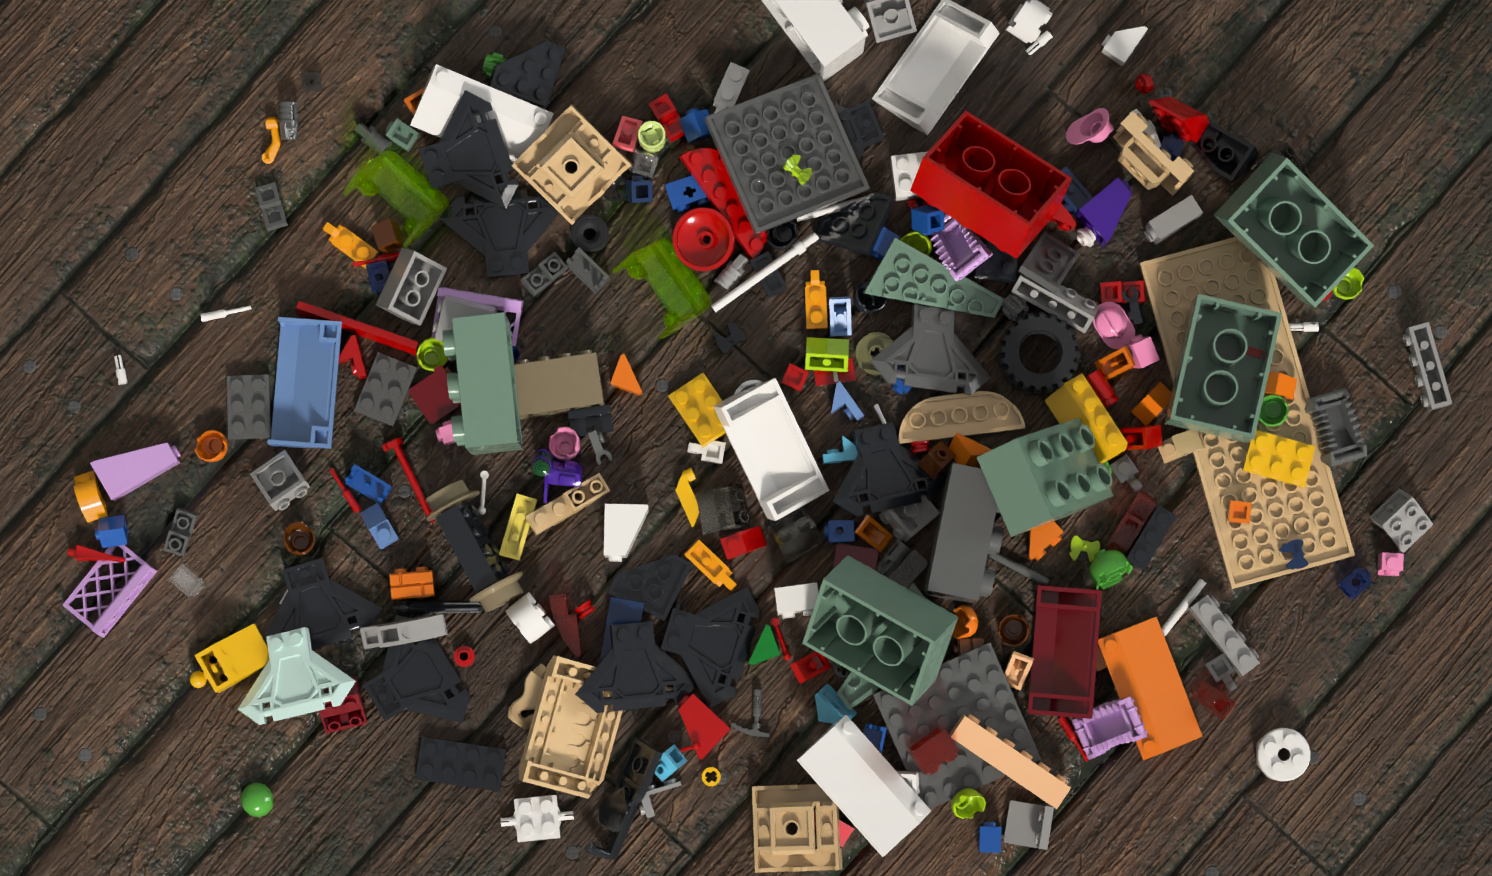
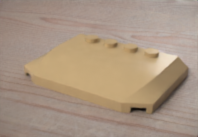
[519,655,623,799]

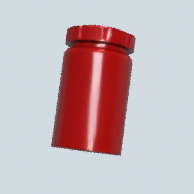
[1085,368,1119,409]

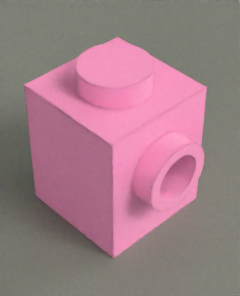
[1124,334,1160,368]

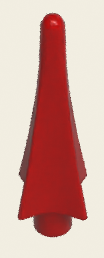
[68,544,126,562]

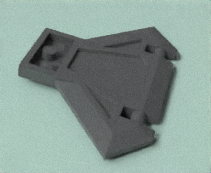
[870,304,991,395]

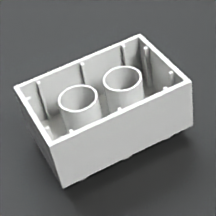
[761,0,869,82]

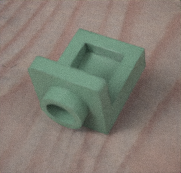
[385,118,420,152]

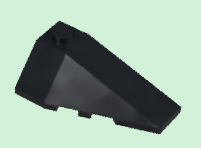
[1189,121,1259,182]

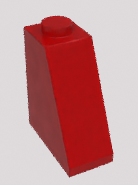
[678,694,730,760]

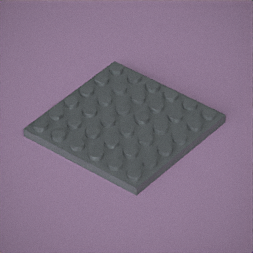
[704,73,870,234]
[873,642,1041,809]

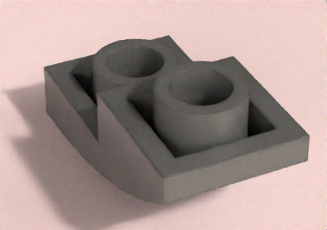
[521,252,568,297]
[163,508,199,557]

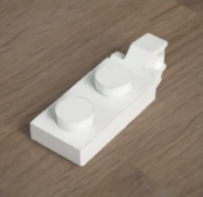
[713,62,750,113]

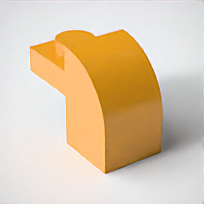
[74,470,108,523]

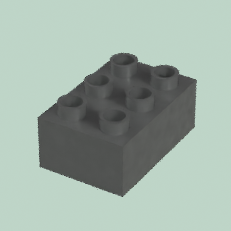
[923,463,1004,604]

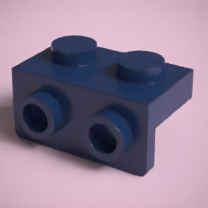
[1061,167,1093,215]

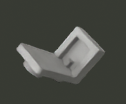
[638,778,682,818]

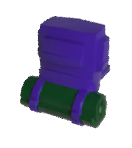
[532,448,582,503]

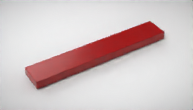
[296,301,419,355]

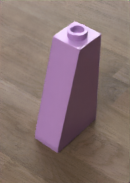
[90,443,181,501]

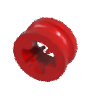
[911,440,931,453]
[574,600,596,619]

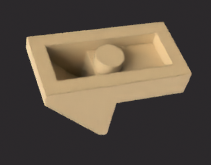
[1158,430,1205,463]

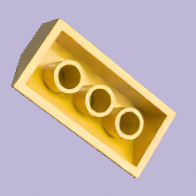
[1045,373,1128,464]

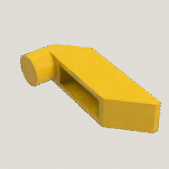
[676,468,700,528]

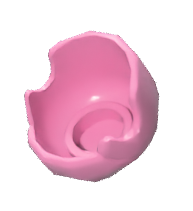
[549,427,581,461]

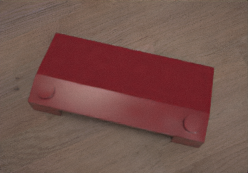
[1028,585,1102,719]

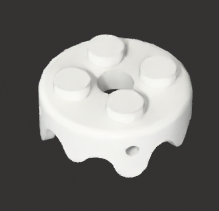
[1256,728,1310,781]

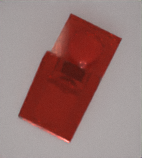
[1192,681,1236,720]

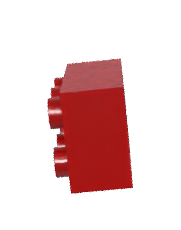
[910,111,1072,259]

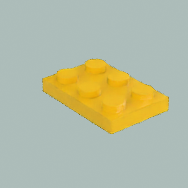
[668,373,726,448]
[1242,430,1316,488]

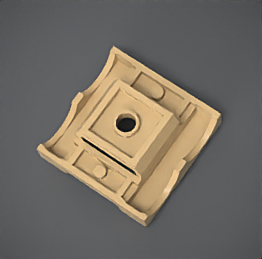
[512,104,632,225]
[1112,111,1194,196]
[752,784,843,873]

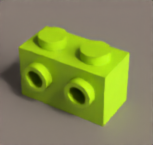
[805,337,849,372]

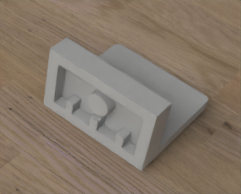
[1369,488,1433,553]
[1003,800,1054,850]

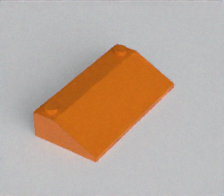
[1098,616,1203,760]

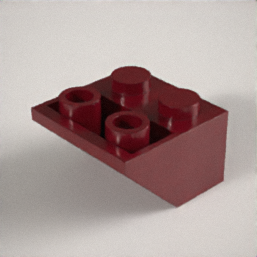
[319,676,368,734]

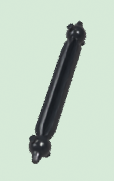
[393,599,500,616]

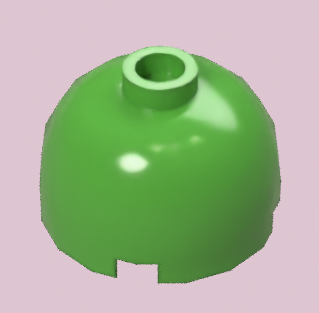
[1089,549,1133,589]

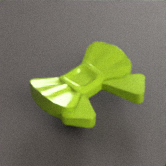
[783,155,812,185]
[1069,535,1100,562]

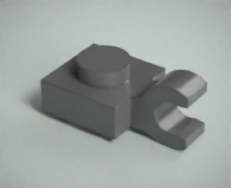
[586,426,612,465]
[1110,454,1143,493]
[1205,653,1237,693]

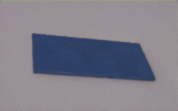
[600,597,644,662]

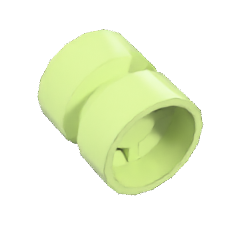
[638,121,666,153]

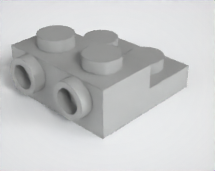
[864,0,917,43]
[250,450,310,511]
[879,495,940,543]

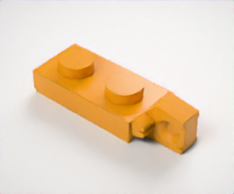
[322,222,379,269]
[805,270,828,330]
[684,539,736,591]

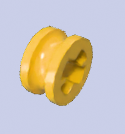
[702,767,721,786]

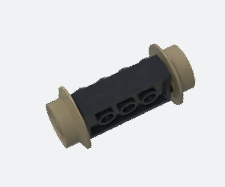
[426,480,524,613]

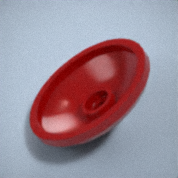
[673,208,735,271]

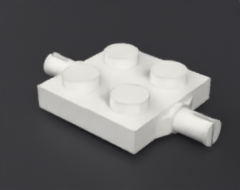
[501,795,574,842]

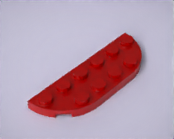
[679,148,767,259]

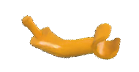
[262,117,281,164]

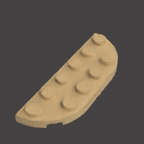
[898,391,1025,444]

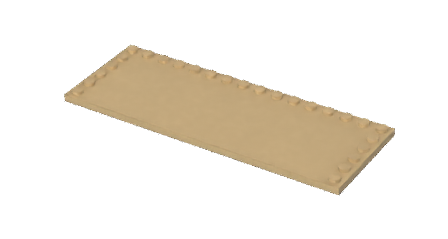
[1139,237,1355,589]

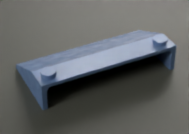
[267,317,342,449]

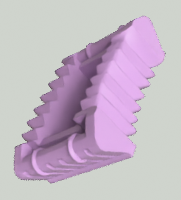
[931,214,993,281]
[1072,696,1147,760]

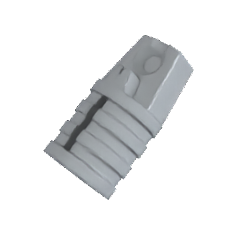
[714,254,749,292]

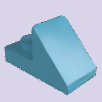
[822,435,858,465]

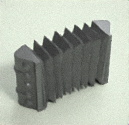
[1304,388,1367,467]

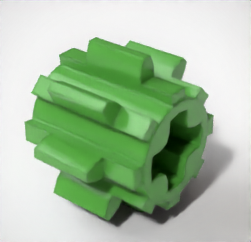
[482,52,507,78]

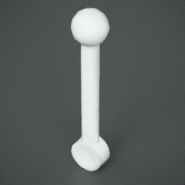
[478,471,489,515]

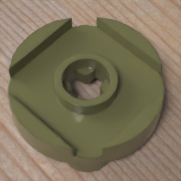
[855,332,893,375]

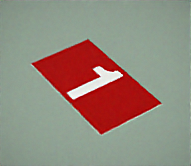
[814,358,856,386]

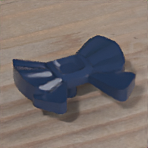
[1280,539,1308,570]

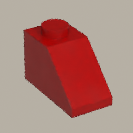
[1118,424,1163,450]
[720,526,767,561]

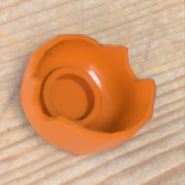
[194,430,228,462]
[952,605,978,639]

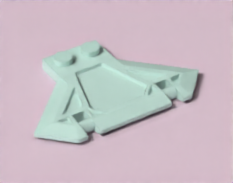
[238,627,356,725]

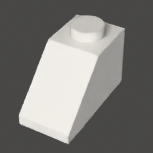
[1101,26,1148,66]

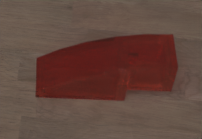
[1105,489,1158,555]
[549,594,582,658]

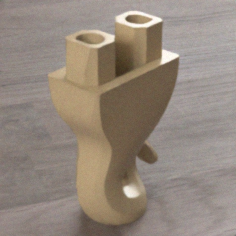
[507,664,547,731]

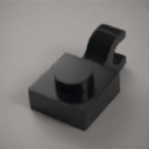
[1122,288,1146,325]

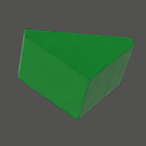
[748,624,780,665]

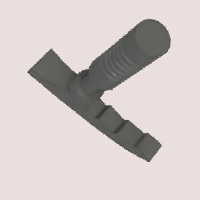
[731,689,770,737]

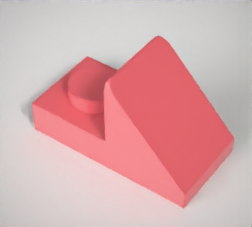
[612,116,643,153]

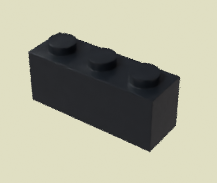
[1126,505,1177,572]

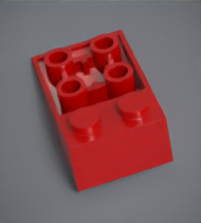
[1149,97,1210,143]

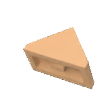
[1004,651,1034,690]

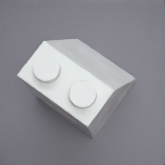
[604,504,649,562]

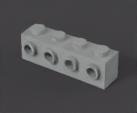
[1011,273,1100,333]
[1403,322,1452,412]
[1188,595,1260,677]

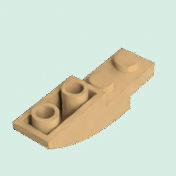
[525,473,610,535]

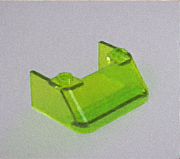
[343,150,449,248]
[612,239,712,340]

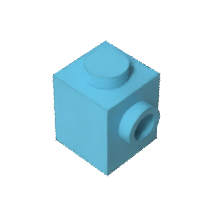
[654,744,688,782]

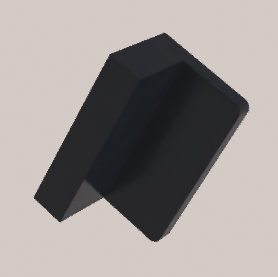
[567,404,614,437]

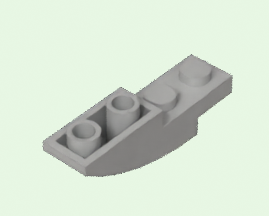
[360,613,448,649]

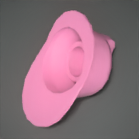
[1066,108,1114,144]
[1093,302,1135,350]

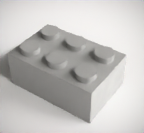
[376,248,447,326]

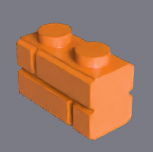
[389,567,436,600]

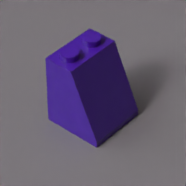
[1076,178,1132,248]

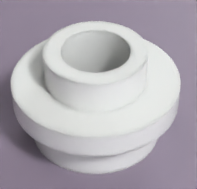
[1077,227,1096,247]

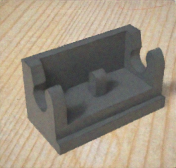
[566,248,610,294]

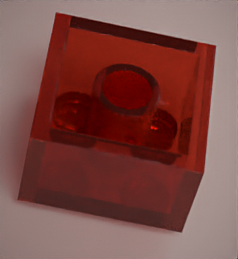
[906,725,960,775]

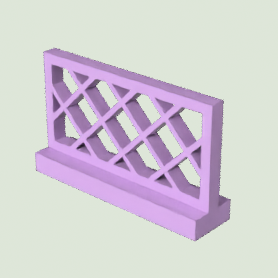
[431,287,524,351]
[63,545,157,638]

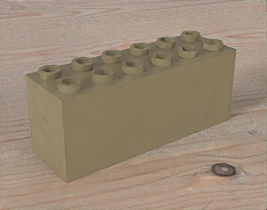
[514,350,605,420]

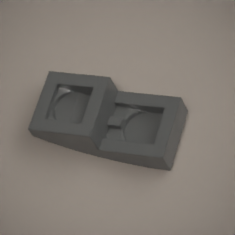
[255,182,288,231]

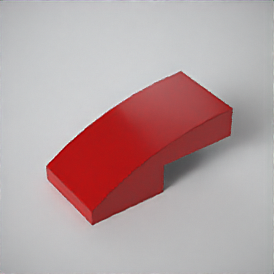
[648,93,685,143]
[1100,280,1146,304]

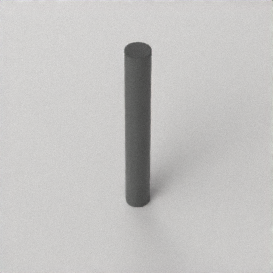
[989,553,1050,586]

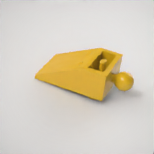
[190,624,270,693]

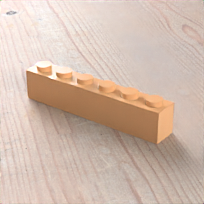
[949,714,1071,809]

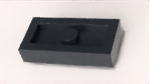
[749,251,788,299]

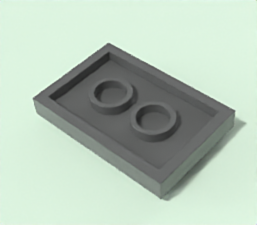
[1019,231,1080,293]
[354,352,418,427]
[227,374,271,440]

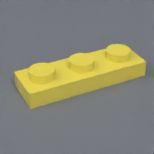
[499,494,537,561]

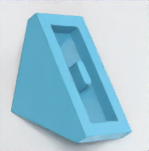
[815,683,857,724]

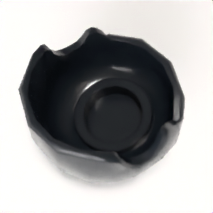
[766,220,798,250]
[853,281,887,314]

